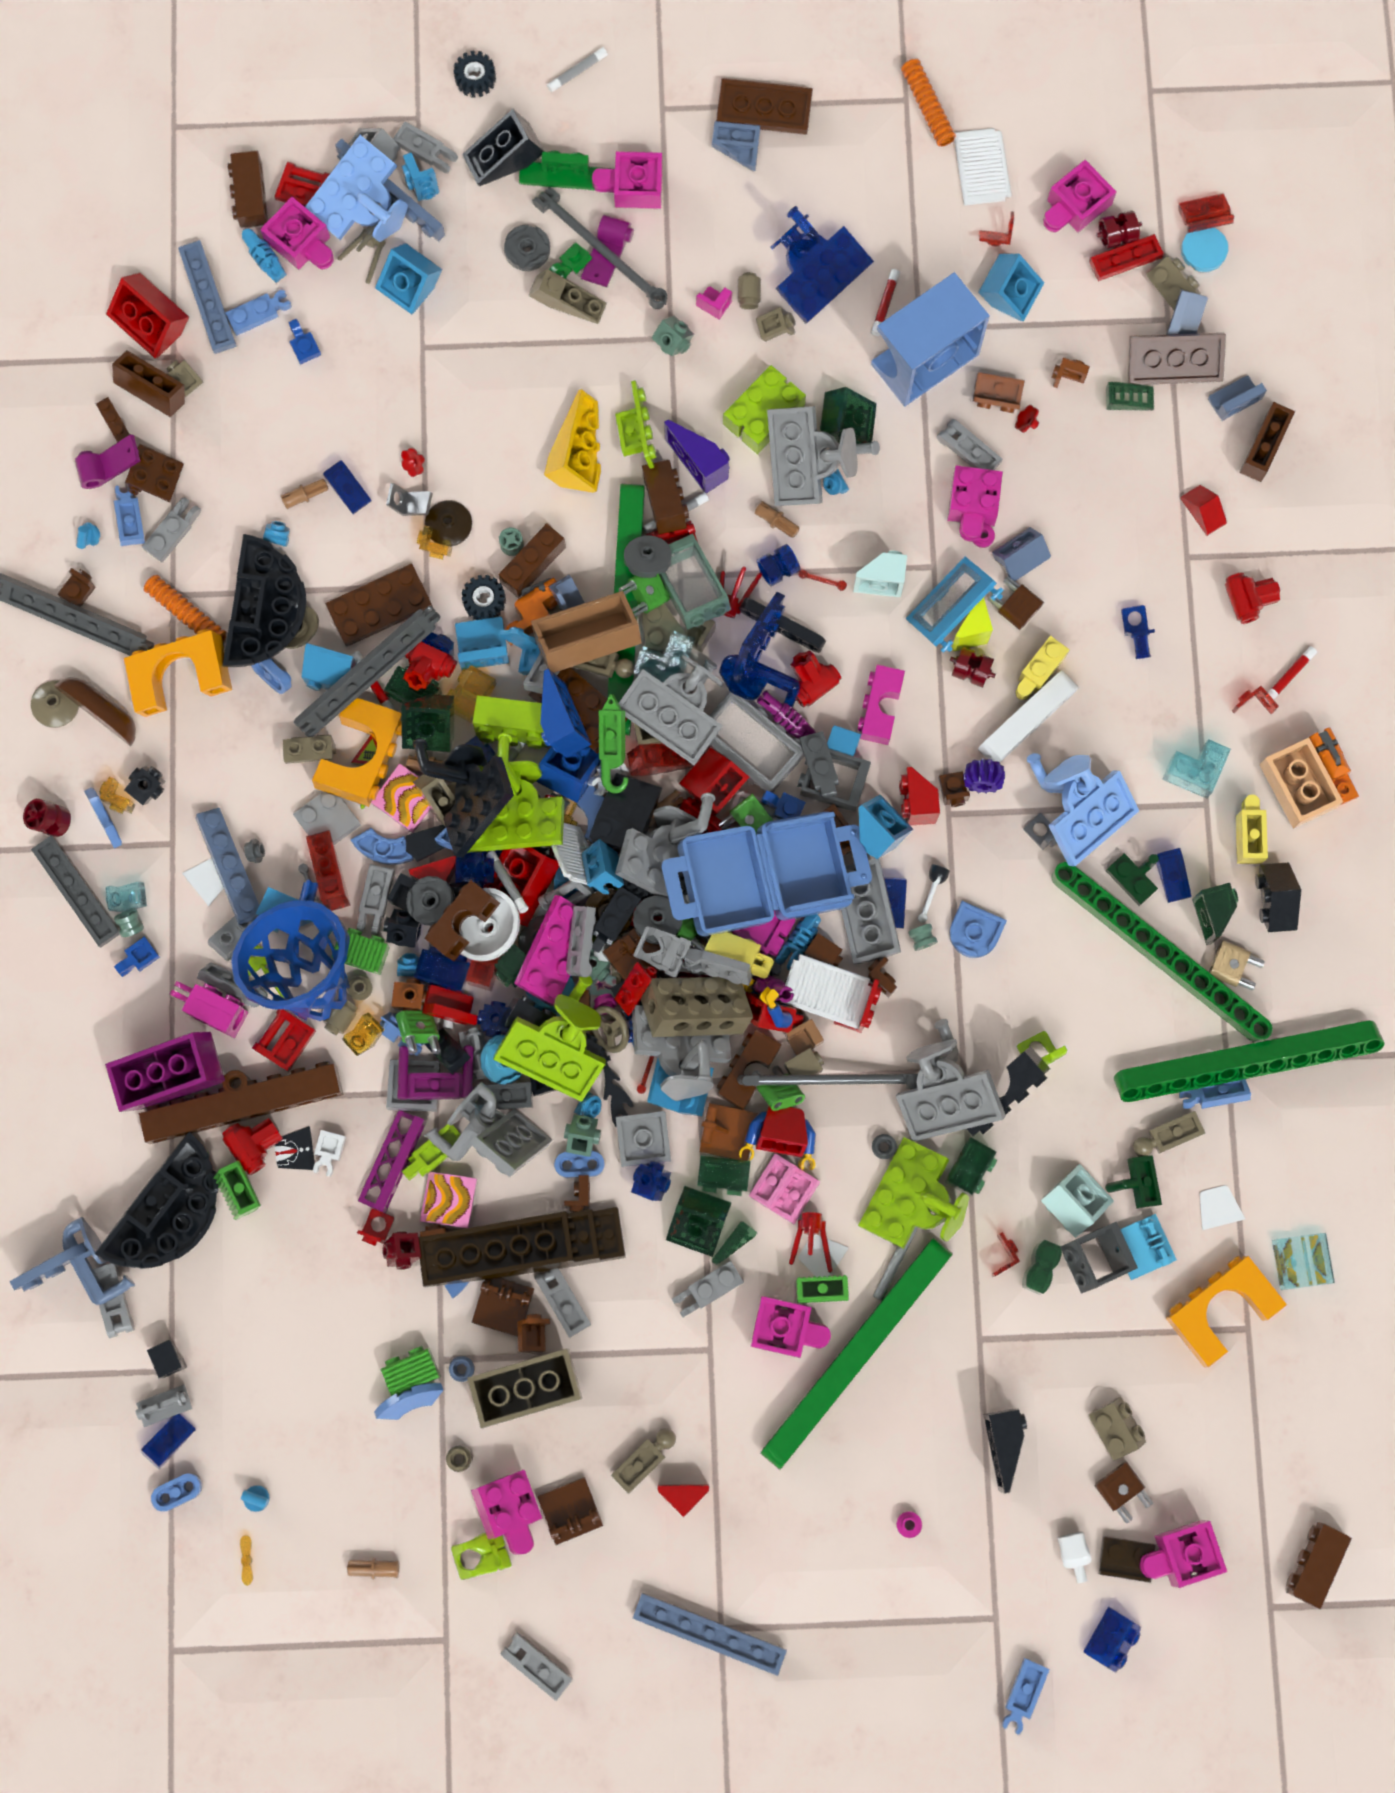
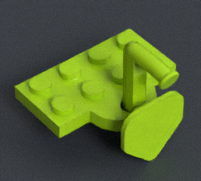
[467,733,565,853]
[493,976,606,1102]
[858,1137,969,1249]

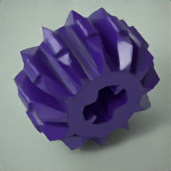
[964,758,1005,794]

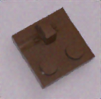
[602,928,662,982]

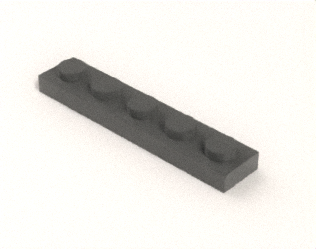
[31,836,120,948]

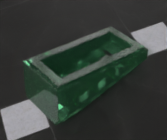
[1106,382,1154,410]
[711,1222,758,1265]

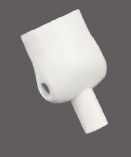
[1058,1532,1091,1583]

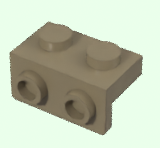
[1146,256,1201,310]
[283,735,336,764]
[1088,1397,1146,1461]

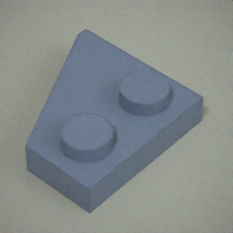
[712,121,760,171]

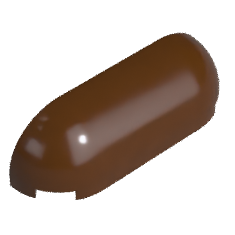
[54,677,136,746]

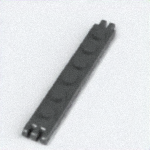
[0,573,154,656]
[294,606,440,737]

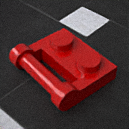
[275,162,330,207]
[252,1009,316,1072]

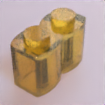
[445,665,497,724]

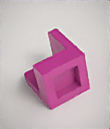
[696,286,732,320]

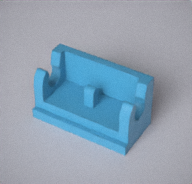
[582,839,624,894]

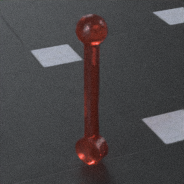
[798,570,847,591]
[636,1056,655,1094]

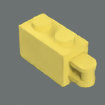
[1015,636,1070,700]
[1236,794,1268,864]
[704,931,774,978]

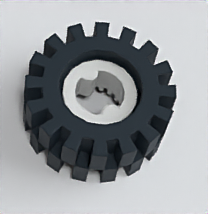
[453,51,496,98]
[462,575,506,620]

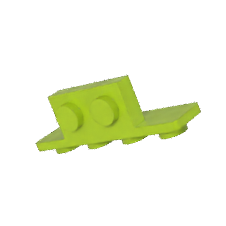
[615,380,657,469]

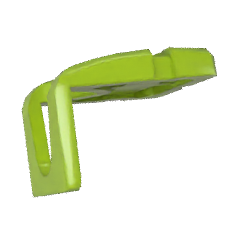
[1017,1031,1067,1065]
[451,1533,512,1580]

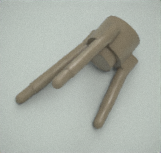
[337,225,386,284]

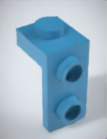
[499,627,540,675]

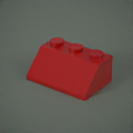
[106,273,189,359]
[483,847,559,927]

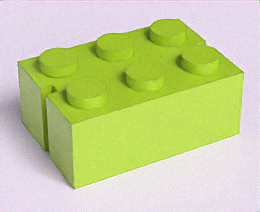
[723,365,806,455]
[473,695,548,749]

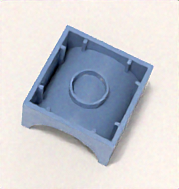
[871,272,990,407]

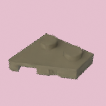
[642,603,693,654]

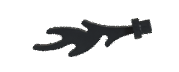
[599,1049,634,1127]

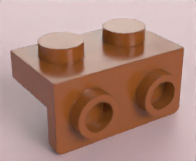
[973,372,1025,413]

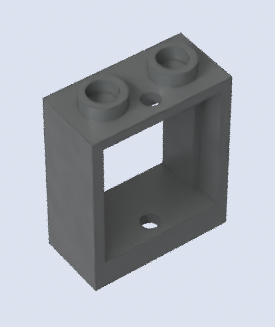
[797,749,871,812]
[1060,1221,1138,1294]

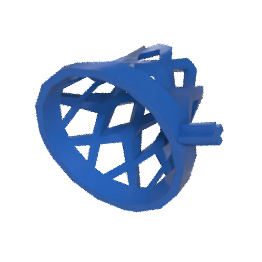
[231,880,350,1021]

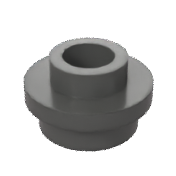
[244,839,265,863]
[872,1134,897,1159]

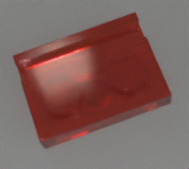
[1178,193,1234,233]

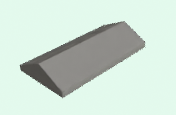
[841,858,901,964]

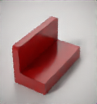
[422,985,478,1026]

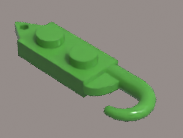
[599,694,628,794]

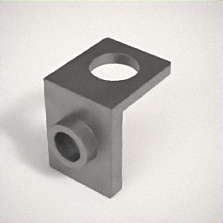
[386,483,433,516]
[1023,813,1057,850]

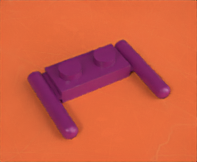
[397,1045,473,1100]

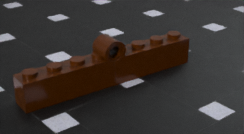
[139,1061,344,1145]

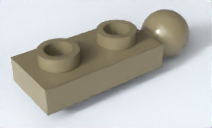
[573,652,634,678]
[1133,1111,1205,1157]
[611,1429,676,1494]

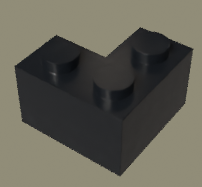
[1255,862,1302,933]

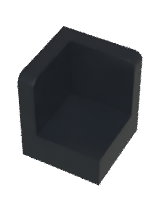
[147,1340,187,1378]

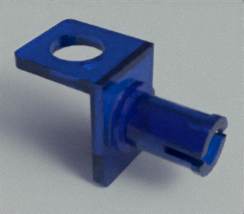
[1121,605,1155,659]

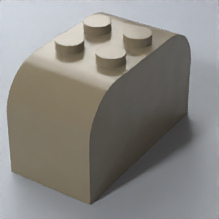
[467,1348,583,1429]

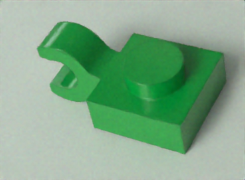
[549,242,592,279]

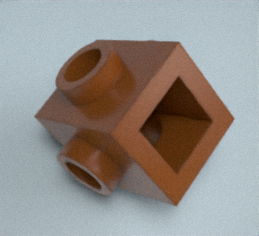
[391,979,427,1011]

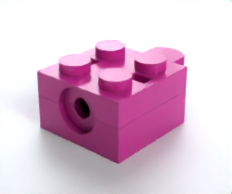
[592,152,663,209]
[1043,159,1117,233]
[260,197,334,270]
[947,465,1003,542]
[170,981,249,1039]
[750,1296,831,1358]
[471,1469,542,1555]
[1140,1520,1227,1588]

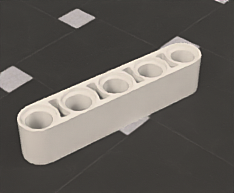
[978,670,1079,762]

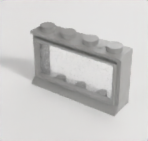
[709,689,804,793]

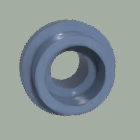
[449,1356,474,1382]

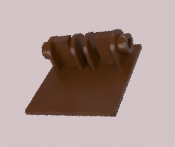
[125,444,184,502]
[471,1278,535,1337]
[537,1477,603,1545]

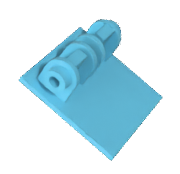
[1117,1214,1177,1280]

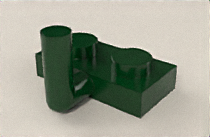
[1106,853,1159,906]
[1106,1155,1162,1209]

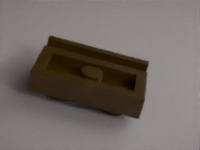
[1098,1536,1155,1583]

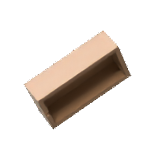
[531,591,642,673]

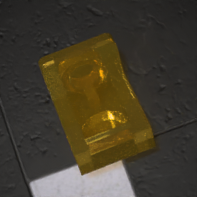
[417,526,453,560]
[99,776,135,814]
[342,1012,384,1056]

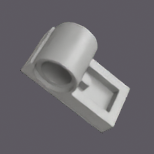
[208,916,254,961]

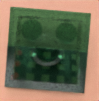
[820,387,877,444]
[401,694,454,752]
[1192,883,1239,946]
[666,1186,732,1257]

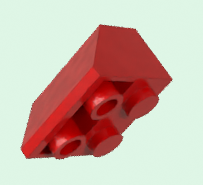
[679,747,749,815]
[899,767,940,825]

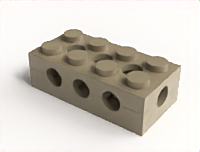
[641,977,753,1037]

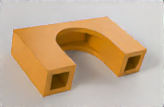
[124,629,233,717]
[312,698,403,807]
[1165,1255,1287,1367]

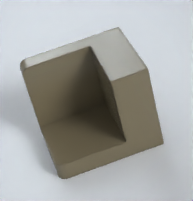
[686,619,716,653]

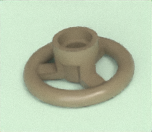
[591,1006,629,1053]

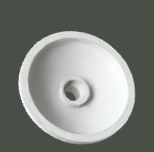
[461,888,520,961]

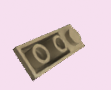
[528,269,607,324]

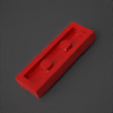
[1089,234,1164,281]

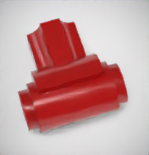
[1225,573,1281,624]
[404,642,457,691]
[790,650,842,708]
[222,1118,283,1176]

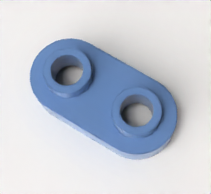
[251,658,291,694]
[554,1151,605,1178]
[151,1473,202,1512]

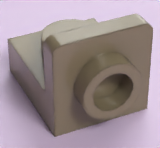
[756,307,795,342]
[166,360,203,397]

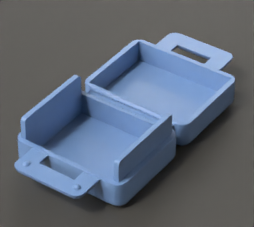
[661,811,872,936]

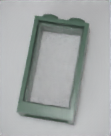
[659,534,731,630]

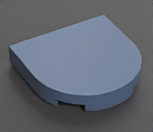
[950,901,1007,958]

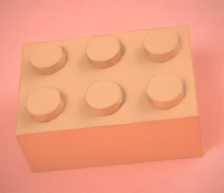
[1259,738,1343,829]

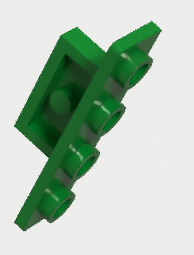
[519,151,613,191]

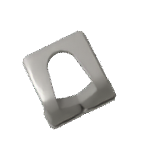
[634,926,692,978]

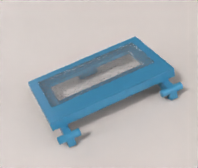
[906,556,1004,653]

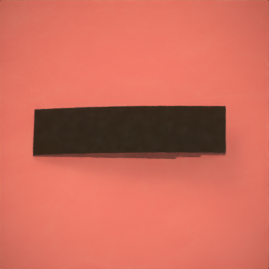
[418,1207,626,1287]

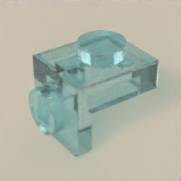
[105,882,147,912]

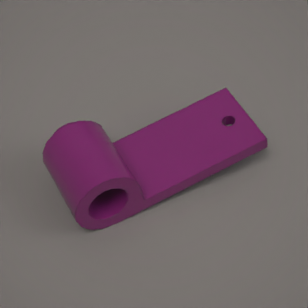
[581,215,634,287]
[75,434,140,489]

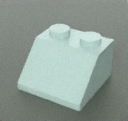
[853,551,907,598]
[1041,1164,1114,1238]

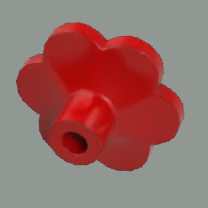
[1015,405,1039,433]
[401,448,425,477]

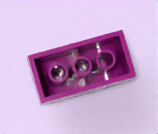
[105,1032,225,1112]

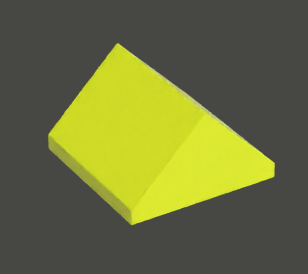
[952,597,993,652]

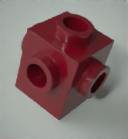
[382,1231,421,1270]

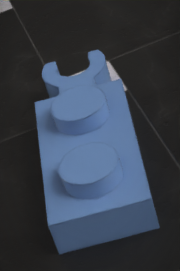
[225,290,292,336]
[114,484,145,546]
[1179,1079,1251,1109]
[1002,1658,1050,1735]

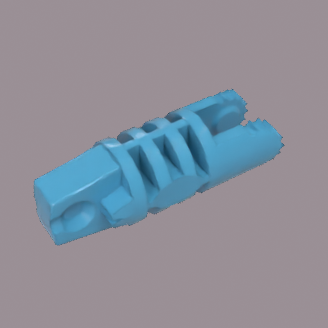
[241,228,287,283]
[774,914,821,971]

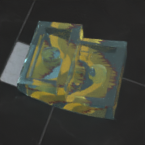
[1272,1233,1335,1290]

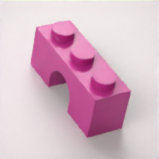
[857,665,905,745]

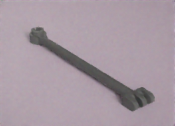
[532,187,667,309]
[737,1074,918,1089]

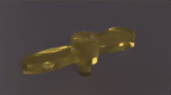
[564,801,579,826]
[240,1535,253,1586]

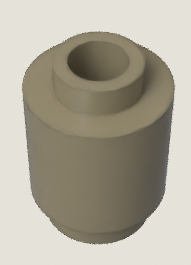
[737,272,761,310]
[323,1000,358,1035]

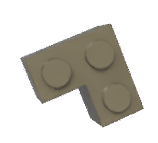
[413,774,456,827]

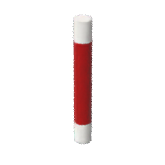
[871,269,900,336]
[1263,646,1317,704]
[351,651,396,711]

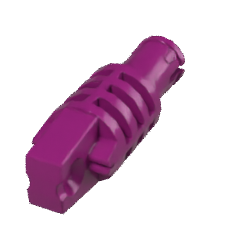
[757,690,816,739]
[752,975,794,1003]

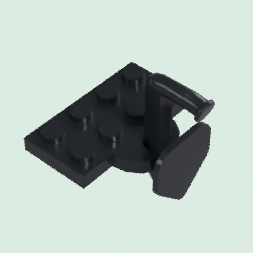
[413,738,514,858]

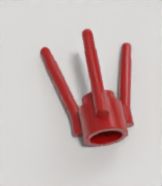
[719,567,762,618]
[789,1212,833,1273]

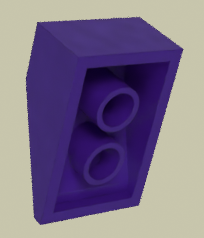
[664,420,730,494]

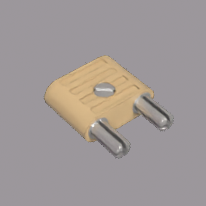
[1209,940,1265,990]

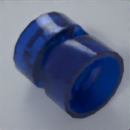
[757,544,801,587]

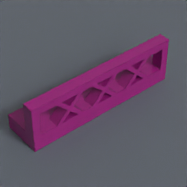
[358,1110,427,1213]

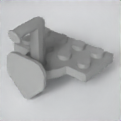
[767,406,880,506]
[619,655,723,766]
[615,793,715,904]
[632,1005,731,1101]
[896,1019,1006,1142]
[424,1082,552,1177]

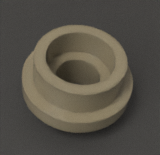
[348,976,373,1000]
[446,1446,472,1472]

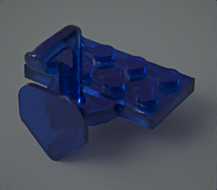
[770,206,874,324]
[719,592,800,708]

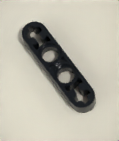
[739,598,826,653]

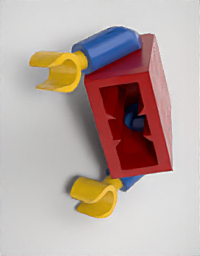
[742,979,803,1033]
[739,1106,816,1170]

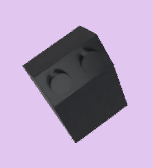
[462,109,545,186]
[589,773,663,851]
[983,1409,1027,1494]

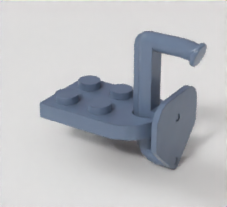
[9,1217,135,1305]

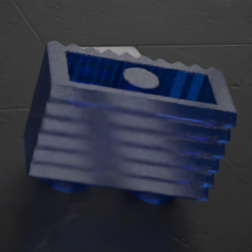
[414,946,472,993]

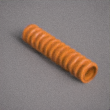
[901,59,956,146]
[144,575,227,642]

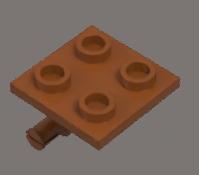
[699,1103,758,1162]

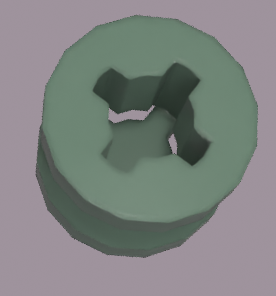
[499,528,524,556]
[114,909,144,937]
[908,924,938,951]

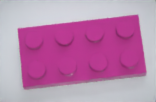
[514,895,576,1006]

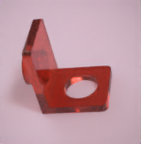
[979,211,1014,246]
[1232,686,1279,714]
[991,1232,1020,1277]

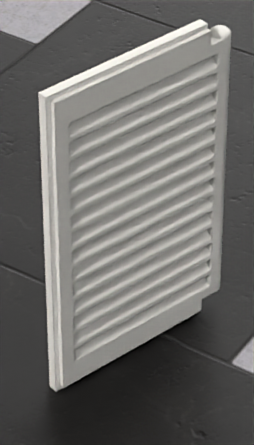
[954,128,1012,206]
[551,823,606,887]
[780,954,872,1029]

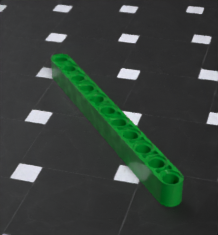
[607,484,645,736]
[1052,862,1273,1043]
[1114,1020,1385,1102]
[760,1237,953,1470]

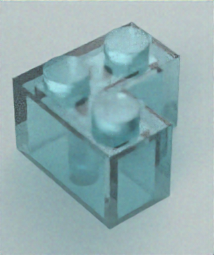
[633,631,696,682]
[1162,739,1231,799]

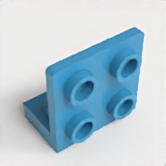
[455,617,509,670]
[647,1058,714,1117]

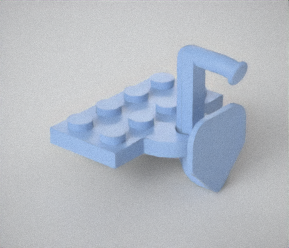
[305,135,408,242]
[1027,753,1139,866]

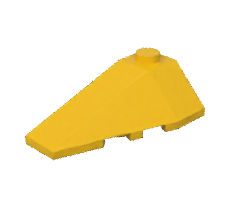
[544,389,601,493]

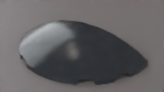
[223,534,306,667]
[95,1132,219,1269]

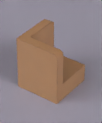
[785,1019,824,1056]

